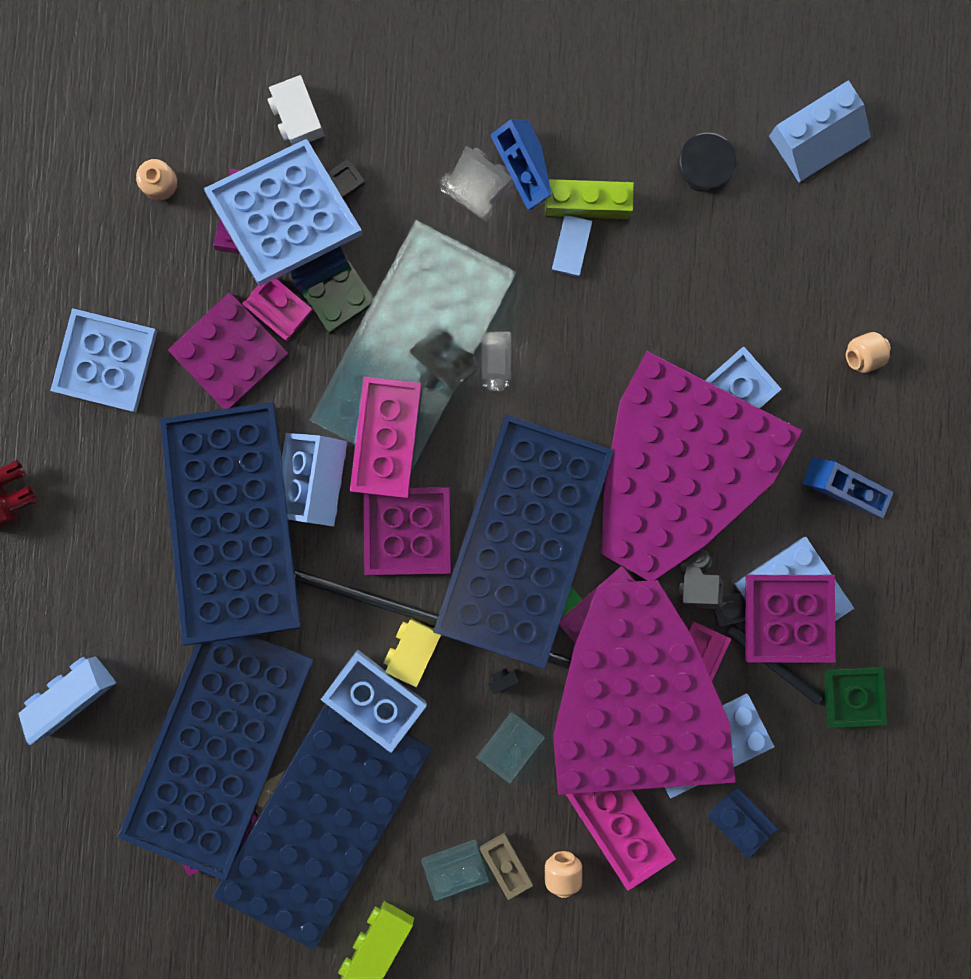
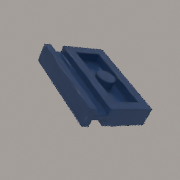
[290,246,350,293]
[706,786,778,859]

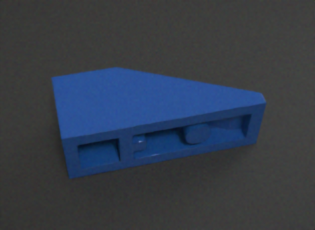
[490,119,552,210]
[802,457,894,518]

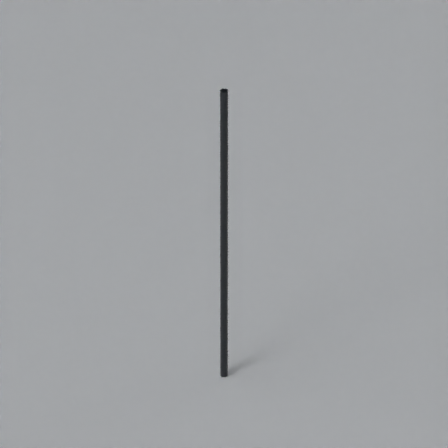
[295,569,572,669]

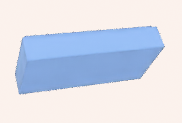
[552,215,592,278]

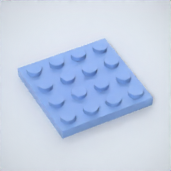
[204,139,362,287]

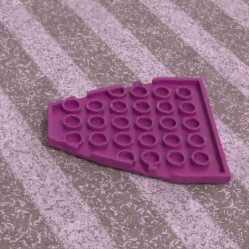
[601,351,803,581]
[553,580,735,795]

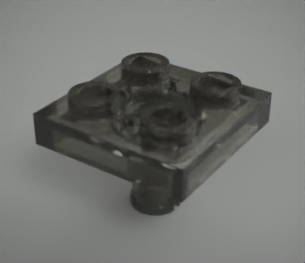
[409,327,482,392]

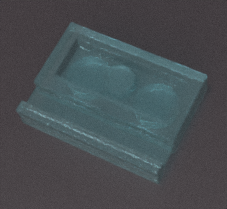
[477,711,545,784]
[421,840,489,901]

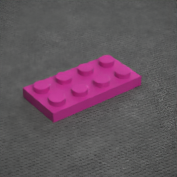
[350,377,422,498]
[566,790,676,891]

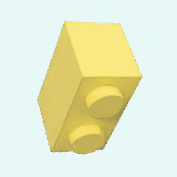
[384,618,441,687]

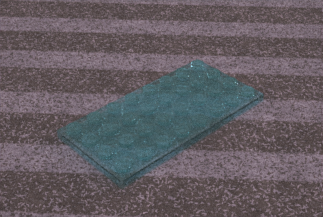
[310,220,516,473]

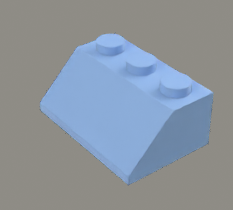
[769,80,871,183]
[281,433,347,526]
[321,650,427,752]
[19,656,117,745]

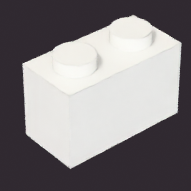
[268,75,324,145]

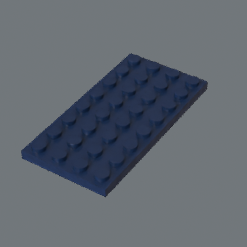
[160,402,301,646]
[433,414,614,669]
[117,636,314,881]
[213,703,432,950]

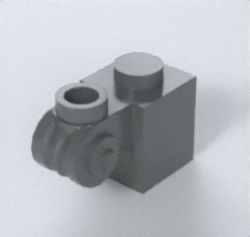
[679,548,724,610]

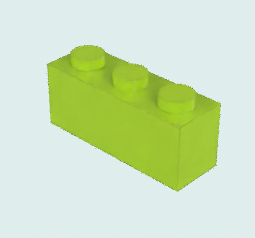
[545,179,634,219]
[338,901,414,979]

